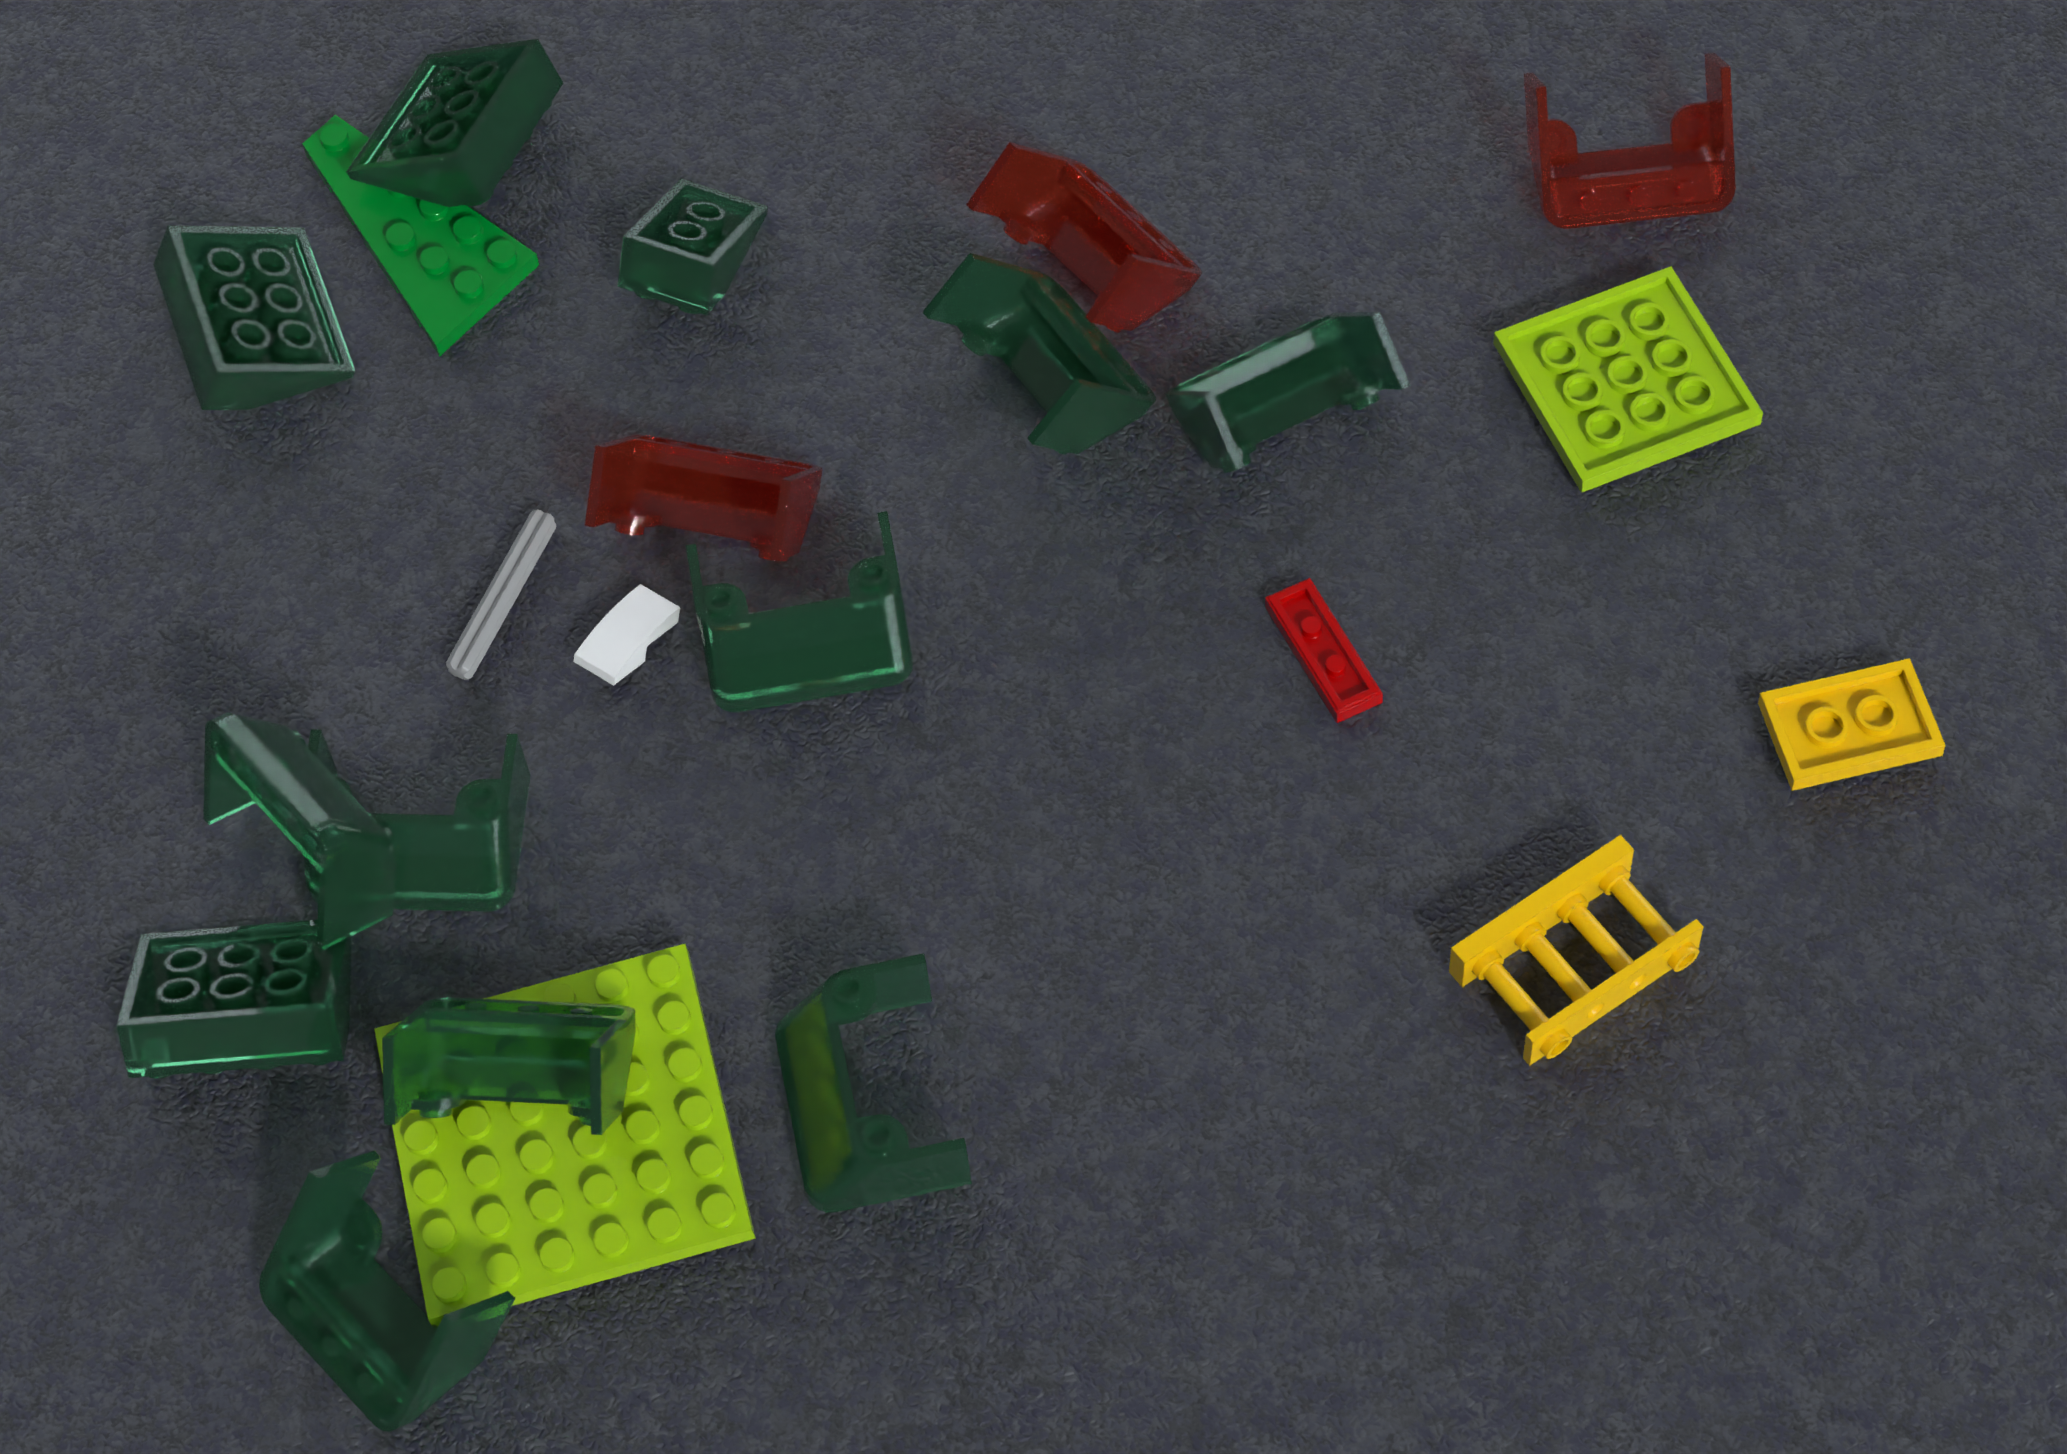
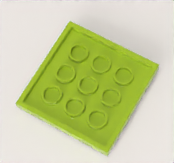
[1493,266,1763,493]

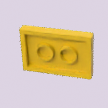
[1758,658,1946,791]

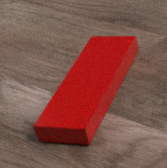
[1265,578,1383,723]

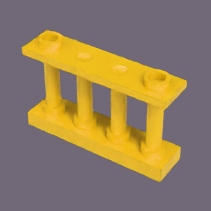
[1449,835,1704,1066]

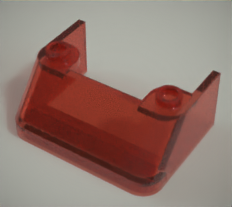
[1524,53,1736,229]
[966,142,1202,333]
[585,435,823,561]

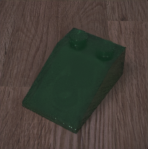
[617,178,768,316]

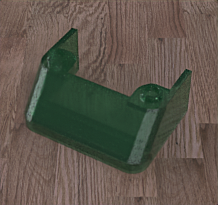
[923,253,1156,455]
[1165,312,1411,473]
[686,511,913,712]
[203,712,399,950]
[299,729,530,912]
[775,953,972,1213]
[382,998,636,1135]
[259,1150,515,1432]

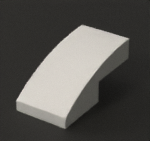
[574,584,680,686]

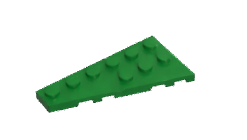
[302,115,539,357]

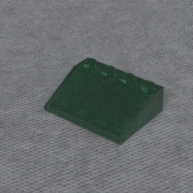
[346,39,563,207]
[153,225,355,410]
[116,917,352,1079]

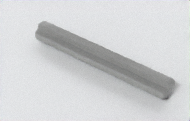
[446,509,556,680]

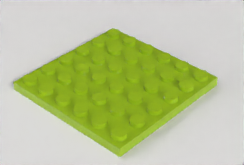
[374,944,756,1328]

